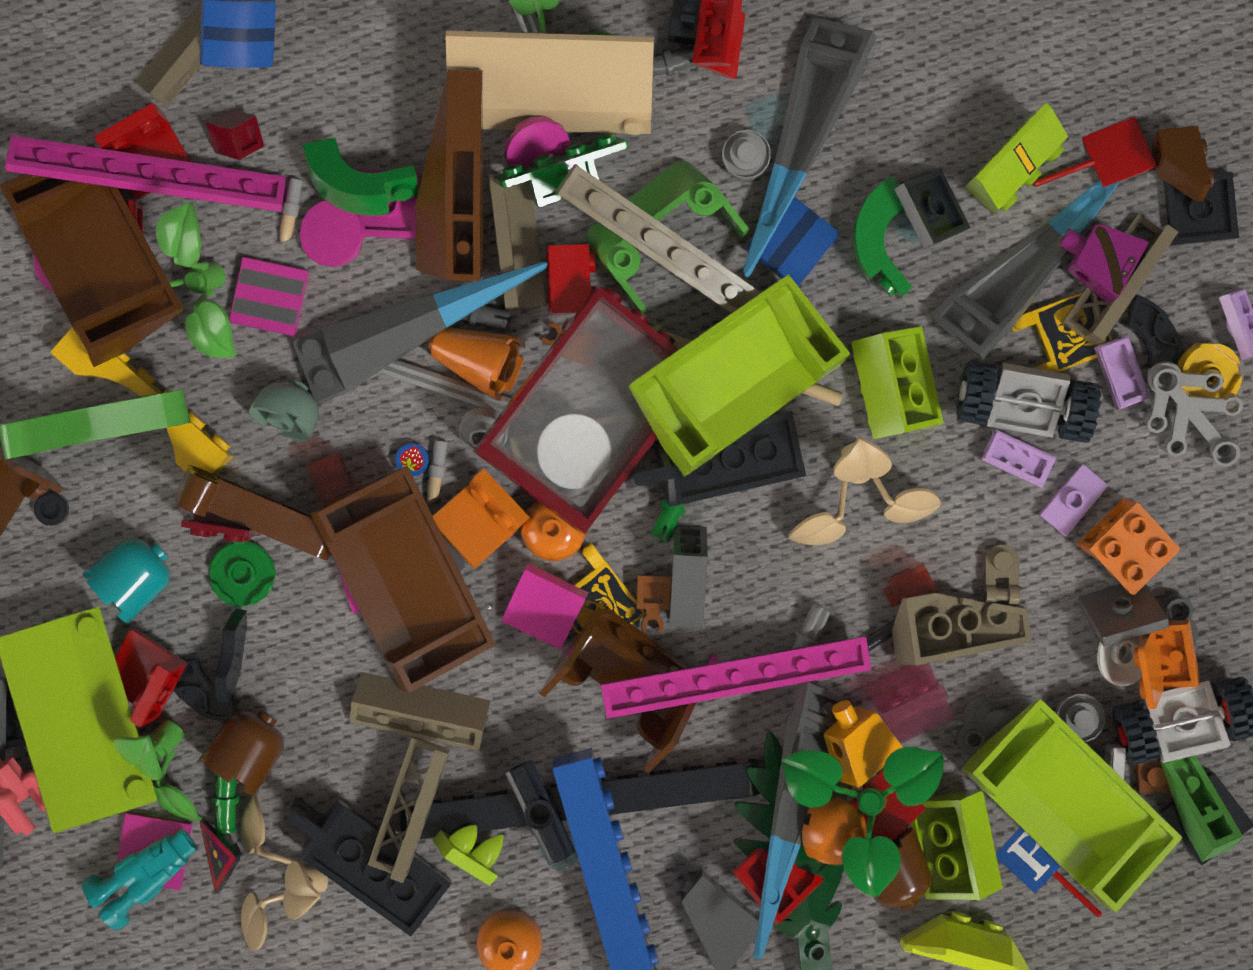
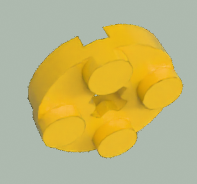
[1177,342,1242,404]

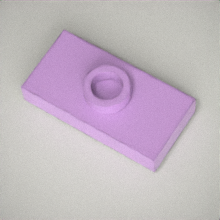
[1219,288,1253,360]
[1094,335,1150,410]
[980,429,1056,488]
[1039,464,1109,537]

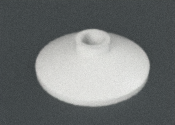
[1097,636,1142,686]

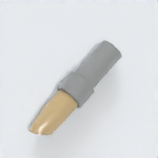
[280,178,303,242]
[427,440,448,504]

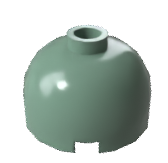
[248,380,319,442]

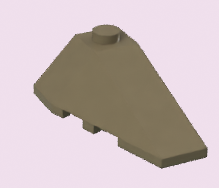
[892,593,1032,666]

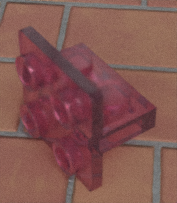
[867,663,954,744]

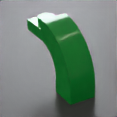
[303,137,419,216]
[852,175,913,299]

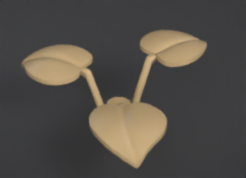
[788,436,942,545]
[240,794,328,951]

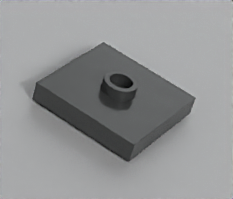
[1079,584,1169,647]

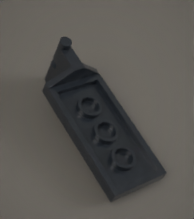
[625,411,806,507]
[288,798,452,936]

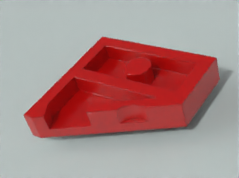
[732,848,824,924]

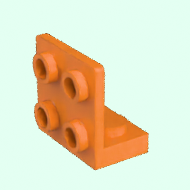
[433,468,530,568]
[1076,497,1180,595]

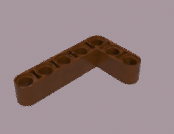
[175,465,331,560]

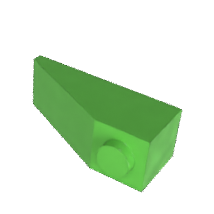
[1160,755,1243,862]

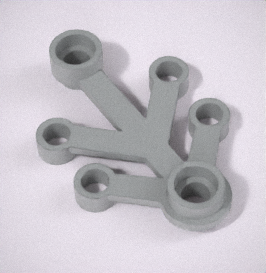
[1145,361,1243,466]

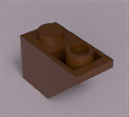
[1152,126,1214,202]

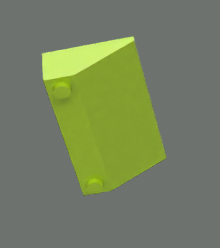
[628,274,850,477]
[0,607,158,834]
[961,698,1183,913]

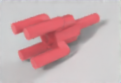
[0,757,46,836]

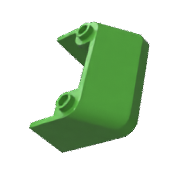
[587,161,749,314]

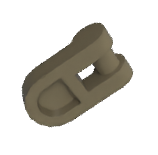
[984,544,1020,604]

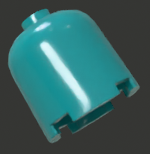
[82,538,171,623]

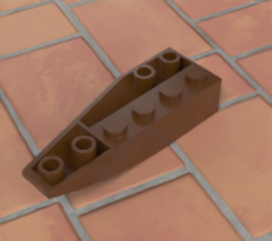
[415,69,483,281]

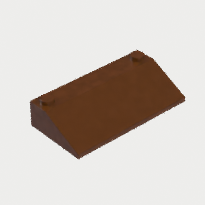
[0,144,184,367]
[310,466,496,693]

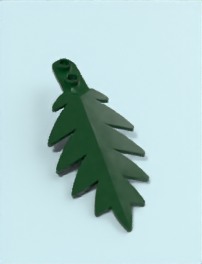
[733,731,844,970]

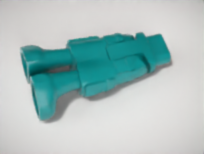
[82,829,198,930]

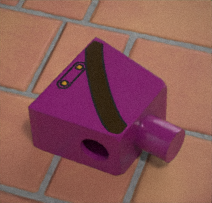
[1059,224,1149,303]

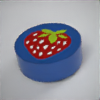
[395,443,429,477]

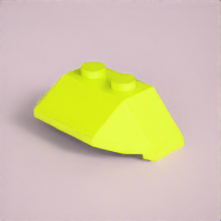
[900,911,1030,970]

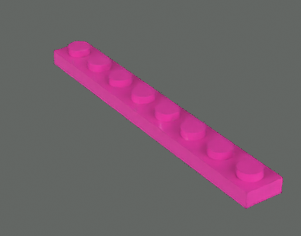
[5,135,286,212]
[600,636,872,719]

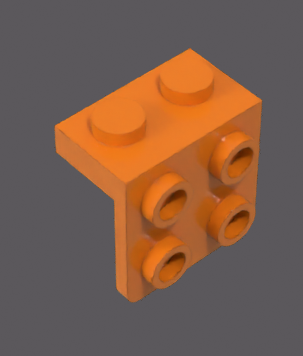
[1133,619,1200,709]

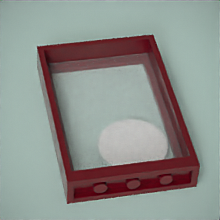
[472,287,679,534]

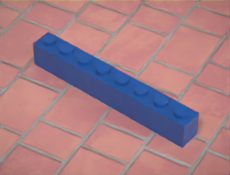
[552,748,659,970]

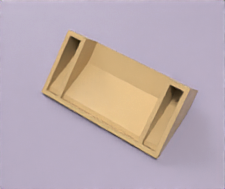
[445,31,654,135]

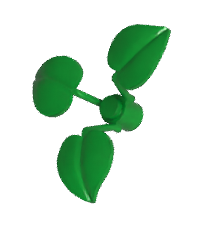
[782,747,944,897]

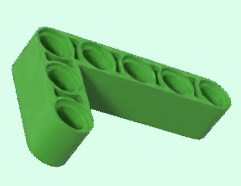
[0,389,190,459]

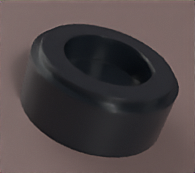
[34,492,70,526]

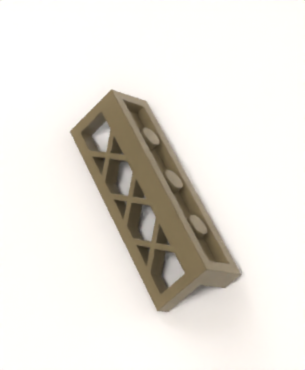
[1061,214,1178,345]
[368,736,451,883]

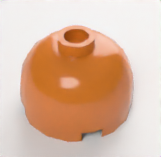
[521,500,586,562]
[802,797,866,865]
[476,909,543,970]

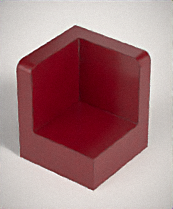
[206,110,264,160]

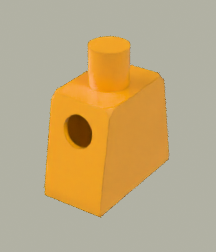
[824,700,903,788]

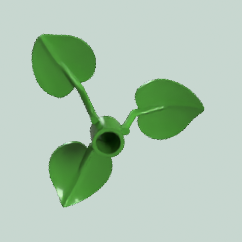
[156,202,237,358]
[114,719,203,821]

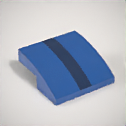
[200,0,276,68]
[744,197,840,287]

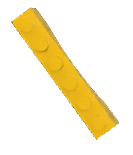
[50,327,234,475]

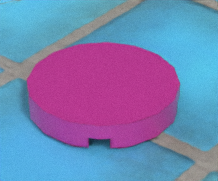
[504,116,571,167]
[300,201,366,268]

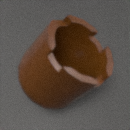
[199,710,284,796]
[873,826,932,910]

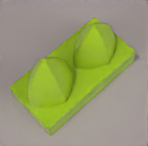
[433,825,504,886]

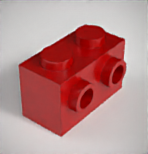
[545,244,596,316]

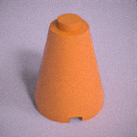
[428,327,525,401]

